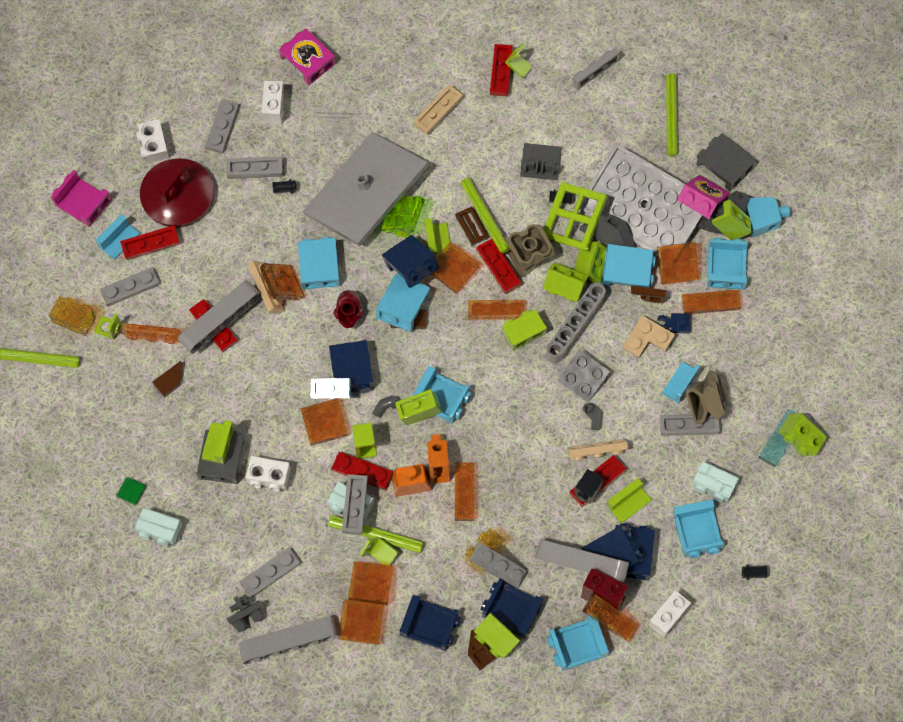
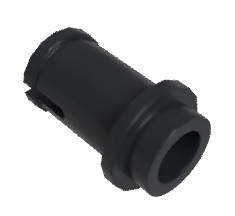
[272,179,296,194]
[549,189,572,204]
[741,564,767,580]

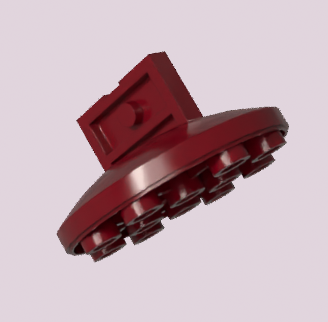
[140,158,214,227]

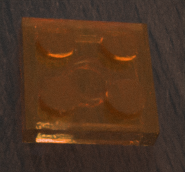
[431,241,480,294]
[657,242,699,284]
[260,263,305,300]
[300,398,348,446]
[348,561,394,605]
[338,599,384,645]

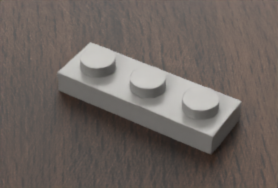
[573,47,620,91]
[205,100,239,154]
[227,156,283,179]
[100,267,160,307]
[659,414,720,436]
[342,474,368,535]
[469,543,526,588]
[240,548,301,599]

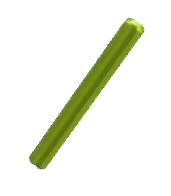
[666,73,677,157]
[461,177,510,254]
[0,348,80,368]
[328,515,423,553]

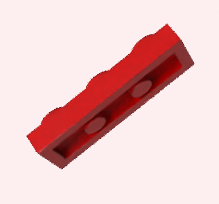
[490,44,513,96]
[120,225,180,260]
[476,239,521,294]
[189,299,238,353]
[331,452,393,491]
[569,455,626,508]

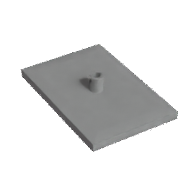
[303,132,429,247]
[580,143,703,265]

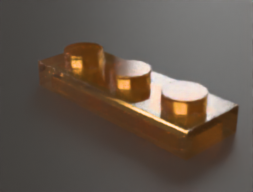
[681,290,741,314]
[468,300,525,320]
[122,323,181,344]
[455,462,474,521]
[582,594,639,642]

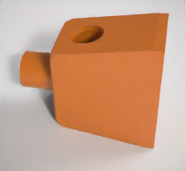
[427,434,450,484]
[392,464,432,497]

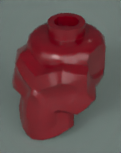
[333,290,364,328]

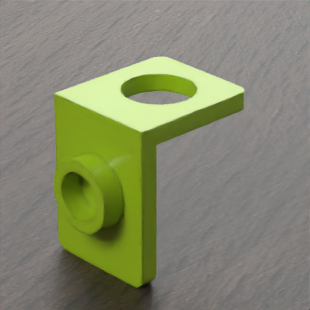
[505,43,532,78]
[94,314,122,340]
[359,536,398,568]

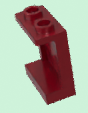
[581,568,628,615]

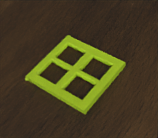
[543,182,608,251]

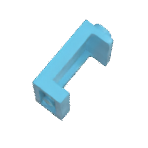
[298,237,340,290]
[707,238,748,290]
[602,244,656,288]
[376,274,430,332]
[412,366,472,424]
[673,499,724,559]
[547,615,609,671]

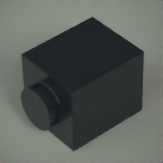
[574,469,604,504]

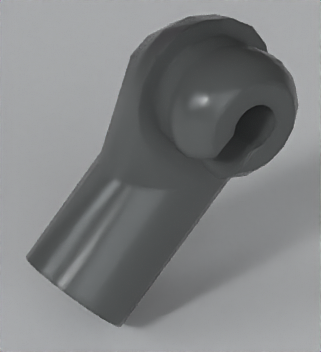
[372,395,399,418]
[583,403,602,431]

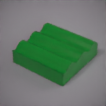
[116,477,146,506]

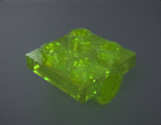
[381,196,425,238]

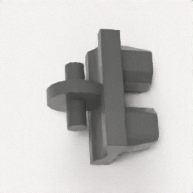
[226,596,264,632]

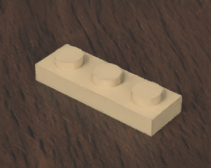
[413,85,463,135]
[248,260,285,314]
[567,439,628,460]

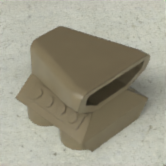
[504,224,555,278]
[686,370,727,424]

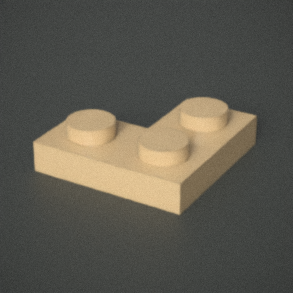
[622,315,675,358]

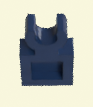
[657,313,690,334]

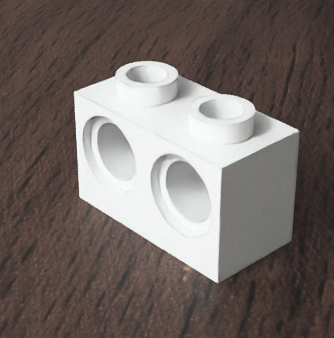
[262,81,284,124]
[136,119,169,164]
[246,456,291,492]
[649,590,691,638]

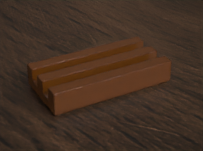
[455,206,488,246]

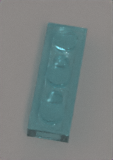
[758,409,795,467]

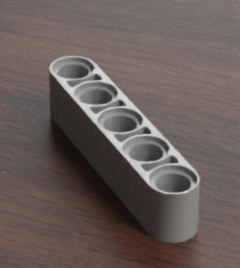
[178,281,261,354]
[546,283,606,363]
[535,539,629,582]
[238,616,339,664]

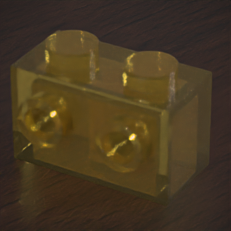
[49,296,96,336]
[465,528,506,576]

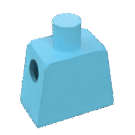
[745,197,790,237]

